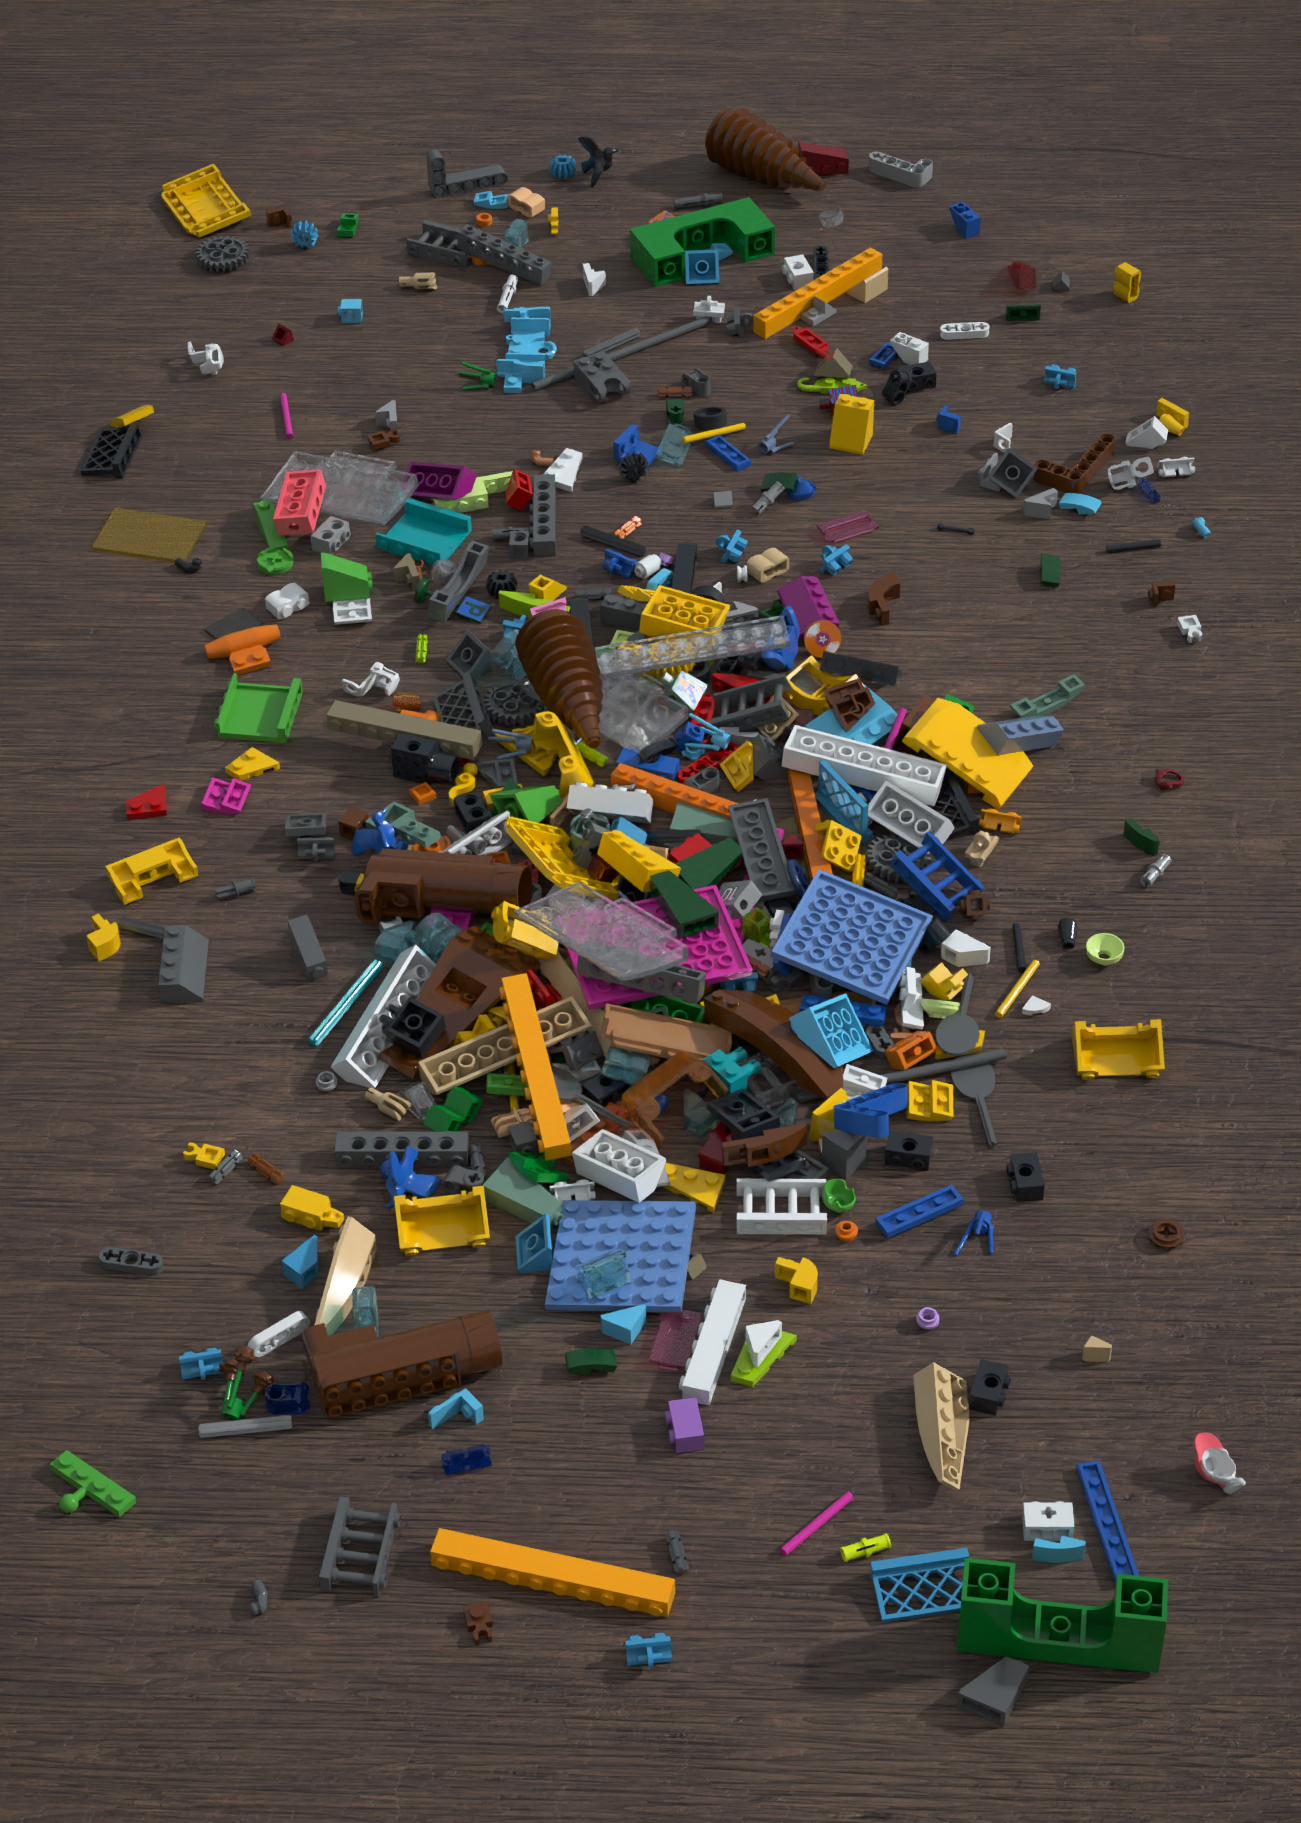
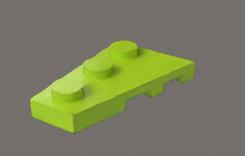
[731,1323,797,1387]

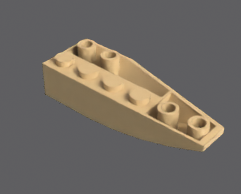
[315,1216,377,1336]
[913,1362,970,1491]

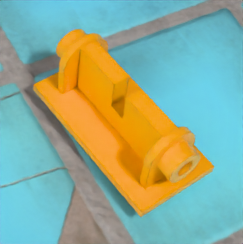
[979,809,1021,834]

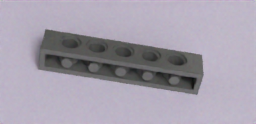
[457,224,551,286]
[530,474,556,556]
[576,942,706,1004]
[335,1131,469,1166]

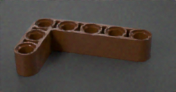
[1033,434,1115,494]

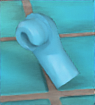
[1192,517,1211,538]

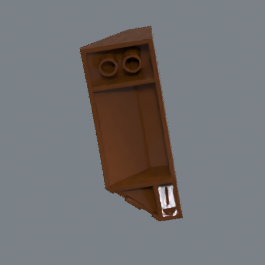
[704,990,844,1100]

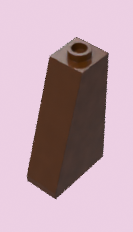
[892,694,935,754]

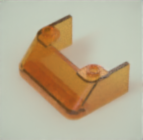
[621,1051,729,1149]

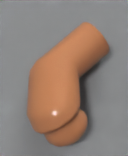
[530,450,553,467]

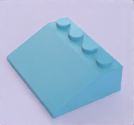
[805,685,903,746]
[789,993,874,1068]

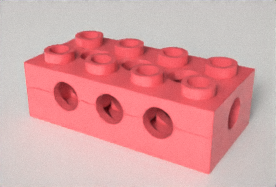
[273,469,326,536]

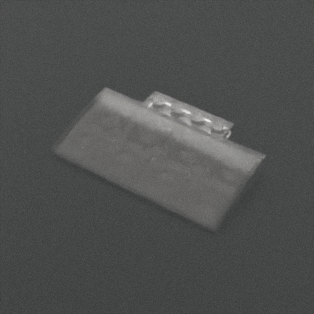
[260,450,419,526]
[520,655,688,754]
[515,882,688,981]

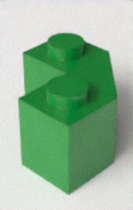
[423,1087,483,1132]

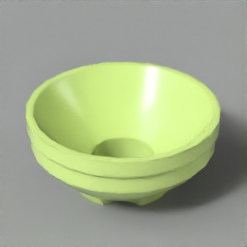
[1086,933,1124,966]
[921,999,960,1019]

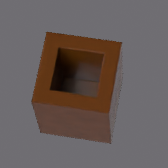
[338,807,368,840]

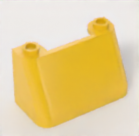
[532,711,594,799]
[1071,1019,1165,1080]
[394,1186,490,1256]

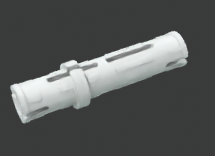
[497,275,518,313]

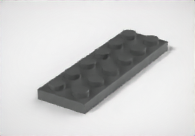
[728,798,795,902]

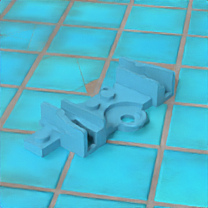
[496,307,557,393]

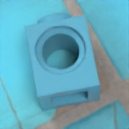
[338,299,363,323]

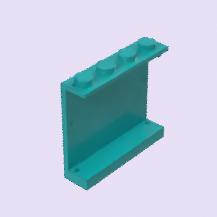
[375,498,472,568]

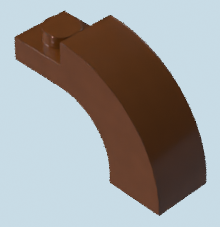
[868,572,900,626]

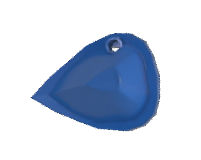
[786,476,816,501]

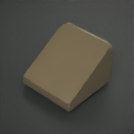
[687,1252,706,1279]

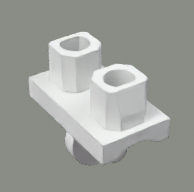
[693,296,725,323]

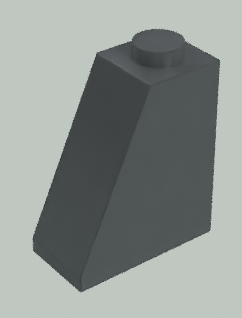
[287,914,328,982]
[957,1656,1029,1727]

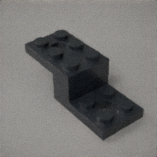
[707,1088,806,1181]

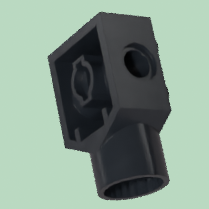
[391,733,460,785]

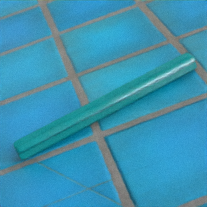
[308,959,382,1047]

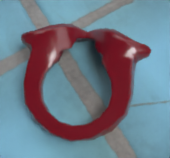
[1155,769,1184,789]

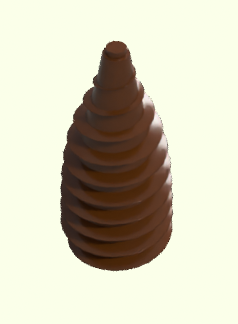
[705,108,826,192]
[515,609,603,749]

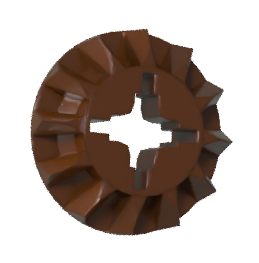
[1148,1219,1185,1250]

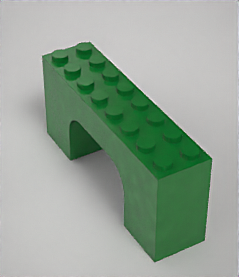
[630,197,775,287]
[957,1558,1168,1673]

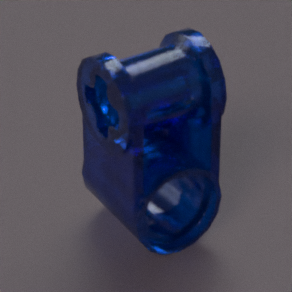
[265,1382,310,1415]

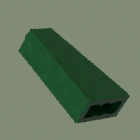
[675,837,743,889]
[650,870,719,939]

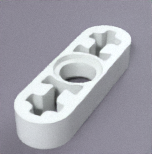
[940,322,989,340]
[248,1311,310,1357]

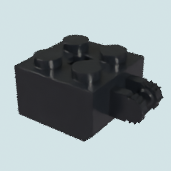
[379,998,446,1060]

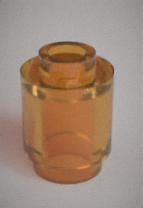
[393,692,421,712]

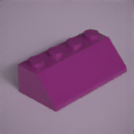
[399,461,477,500]
[777,576,840,638]

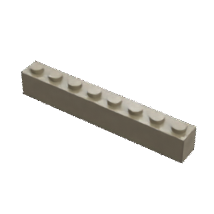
[326,700,482,760]

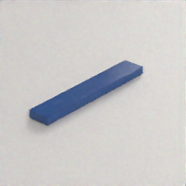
[1076,1460,1139,1585]

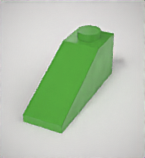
[253,499,288,549]

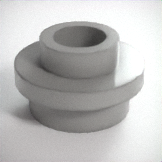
[316,1071,337,1091]

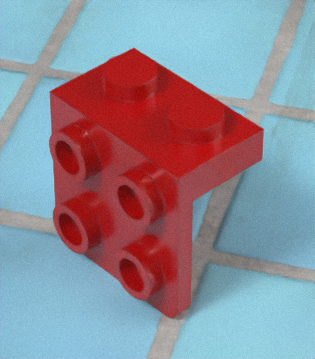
[527,969,562,1011]

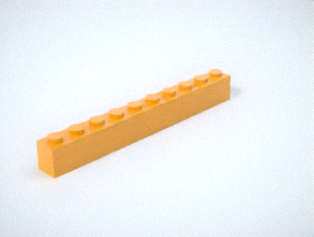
[753,247,882,339]
[499,973,572,1161]
[430,1528,675,1617]

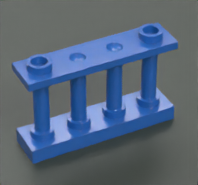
[890,831,984,922]

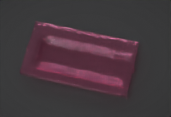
[817,510,879,544]
[649,1310,702,1370]

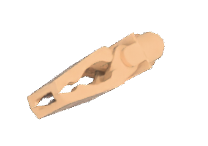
[491,1100,581,1138]

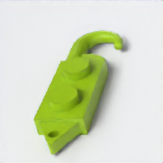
[797,377,867,394]

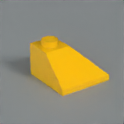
[808,1088,850,1141]

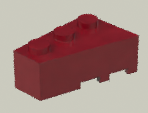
[798,140,849,176]

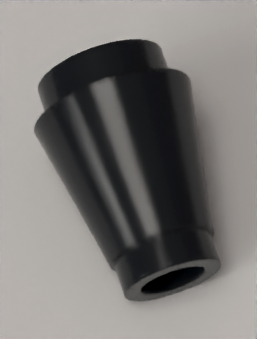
[1057,917,1078,949]

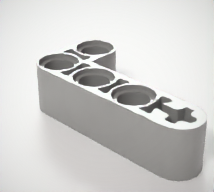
[869,152,933,188]

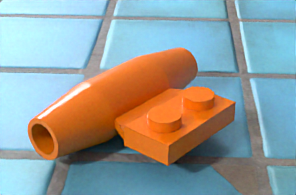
[204,624,281,676]

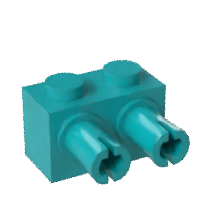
[703,1047,761,1096]

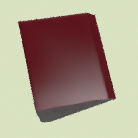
[272,323,294,346]
[783,834,803,859]

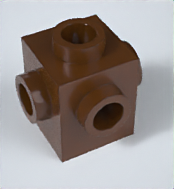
[959,890,990,919]

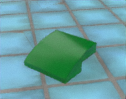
[509,1152,569,1183]

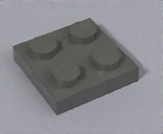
[285,813,327,838]

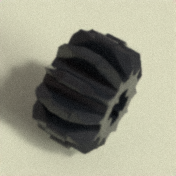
[618,451,649,482]
[486,570,518,599]

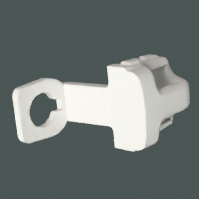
[188,341,224,375]
[1108,457,1154,490]
[341,662,400,697]

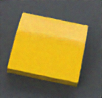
[109,405,154,428]
[618,585,655,602]
[906,1080,953,1121]

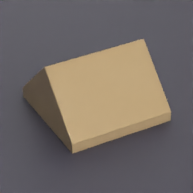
[846,267,888,303]

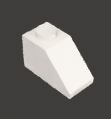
[1125,416,1168,449]

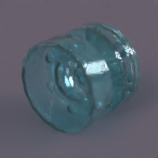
[491,629,527,680]
[412,912,464,964]

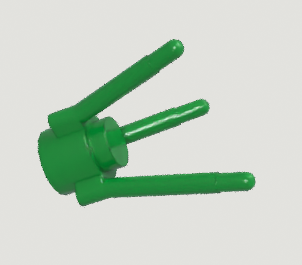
[458,362,496,390]

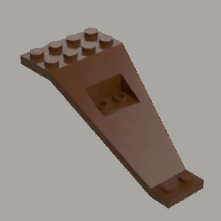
[379,925,541,1079]

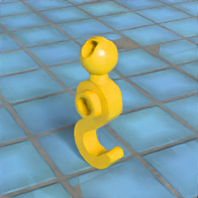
[449,763,478,805]

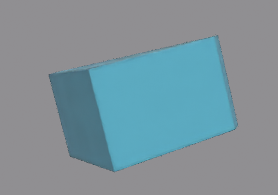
[600,1304,646,1345]

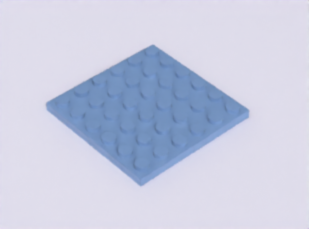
[770,869,933,1005]
[545,1200,696,1312]

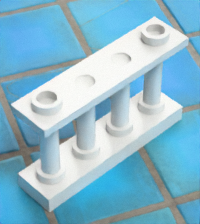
[737,1178,827,1235]

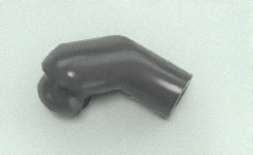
[249,1580,268,1615]

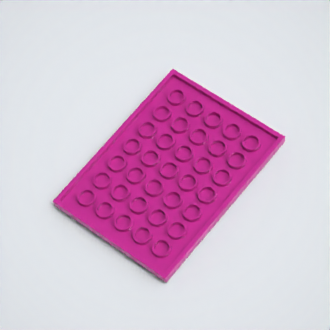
[556,885,752,1010]

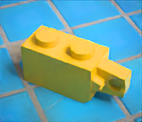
[280,1185,344,1231]

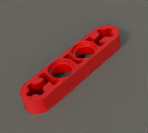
[678,742,739,784]

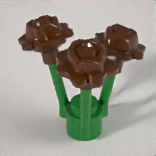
[219,1346,276,1420]

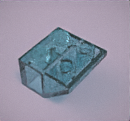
[576,1249,631,1299]

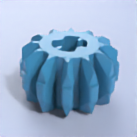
[549,155,576,179]
[290,220,318,249]

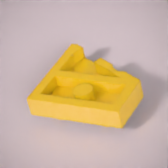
[719,740,754,792]

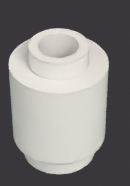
[634,554,662,579]

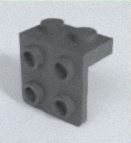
[546,1031,604,1071]

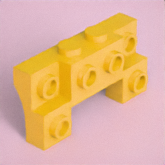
[105,837,199,905]

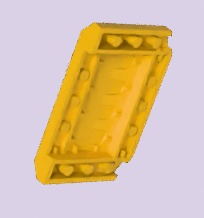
[161,164,251,237]
[902,698,1033,810]
[505,816,619,902]

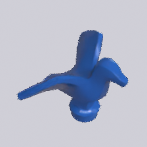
[352,809,407,855]
[380,1146,441,1209]

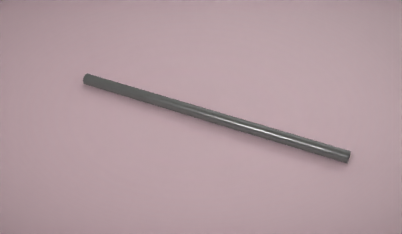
[531,317,709,391]

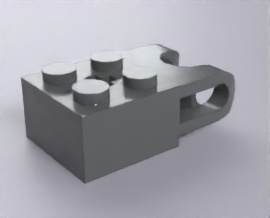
[573,351,630,403]

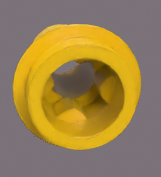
[1159,413,1185,436]

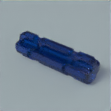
[1138,477,1161,503]

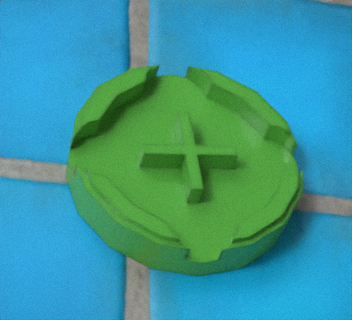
[257,547,293,575]

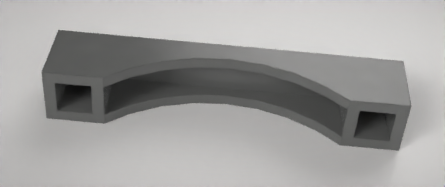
[427,540,489,623]

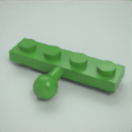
[486,1066,527,1096]
[50,1450,136,1517]

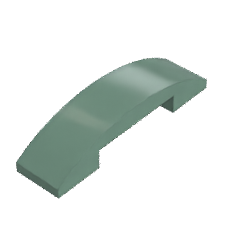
[1010,674,1085,718]

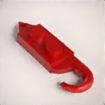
[793,326,829,359]
[689,692,717,744]

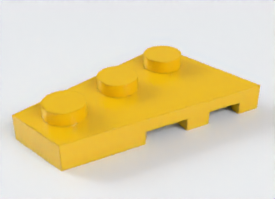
[661,1163,725,1213]

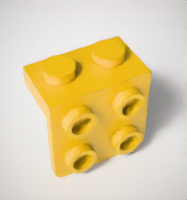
[814,820,861,872]

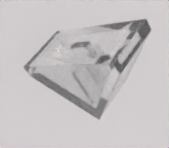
[395,1081,436,1121]

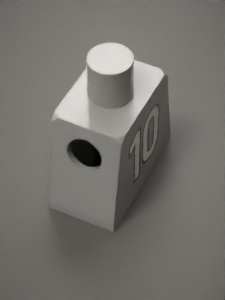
[719,880,762,920]

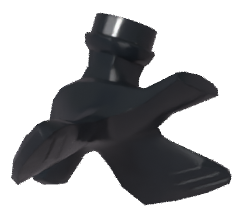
[578,136,619,187]

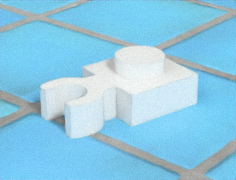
[1177,615,1202,643]
[769,910,785,947]

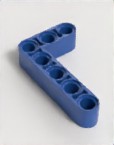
[834,1083,908,1138]

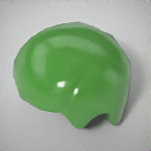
[822,1179,856,1213]

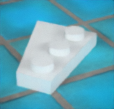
[544,448,582,492]

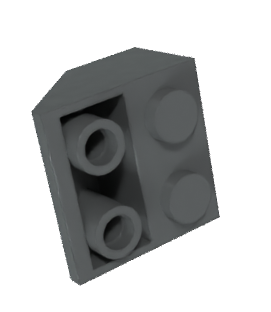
[751,734,788,782]

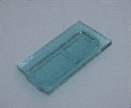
[655,423,695,467]

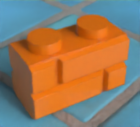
[885,1031,937,1070]

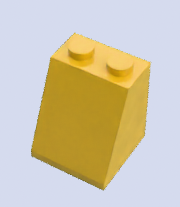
[829,394,874,455]

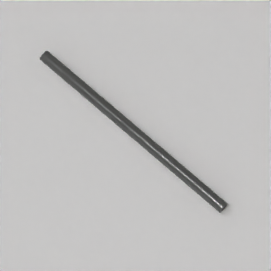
[797,1049,1006,1103]

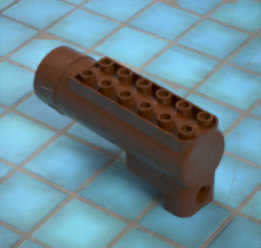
[354,849,533,925]
[303,1310,502,1417]

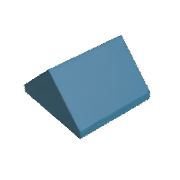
[685,250,719,285]
[515,1213,553,1273]

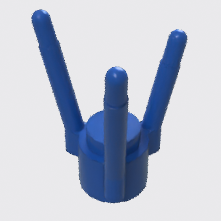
[954,1210,994,1256]

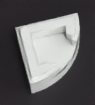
[1022,996,1051,1016]

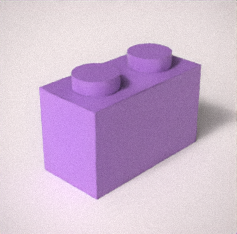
[665,1397,704,1453]

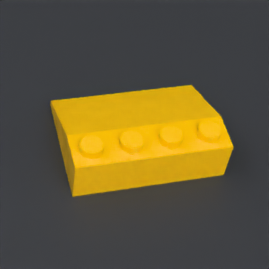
[639,585,730,653]

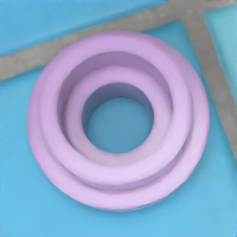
[658,552,674,567]
[916,1307,939,1329]

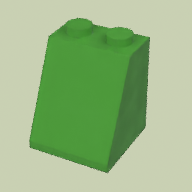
[321,552,373,602]
[490,785,563,823]

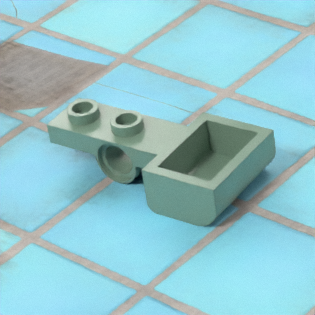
[365,801,441,848]

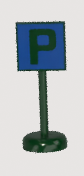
[414,577,492,624]

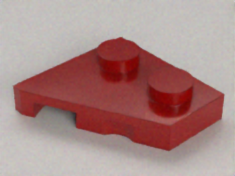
[126,784,167,820]

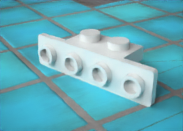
[899,967,924,1030]

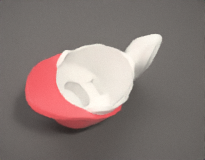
[1194,1432,1246,1494]

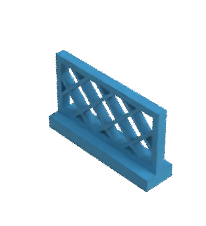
[814,760,873,844]
[869,1548,969,1623]

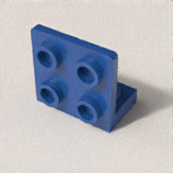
[613,424,662,466]

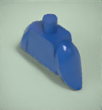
[761,606,800,671]

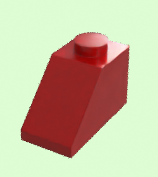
[505,469,533,511]

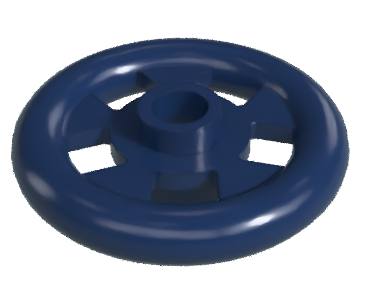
[787,859,810,899]

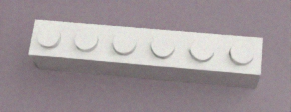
[679,1279,746,1406]

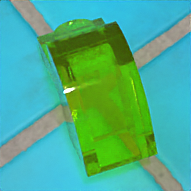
[742,907,774,949]

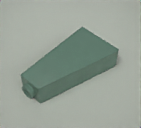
[670,802,738,844]
[482,1157,563,1232]

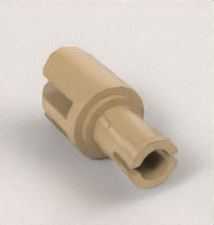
[399,272,437,290]
[365,1087,411,1121]

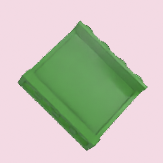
[214,673,303,743]

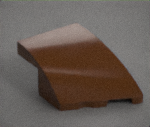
[823,678,875,733]

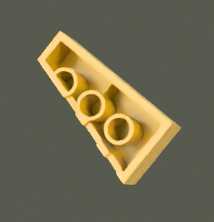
[597,830,681,892]

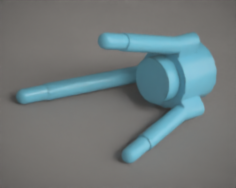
[685,713,731,751]

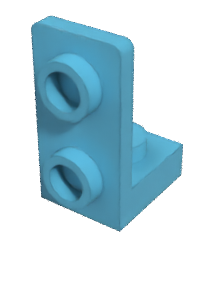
[428,1388,484,1429]

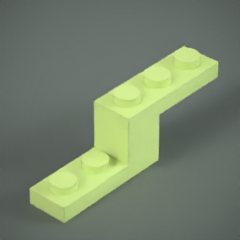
[434,471,513,513]

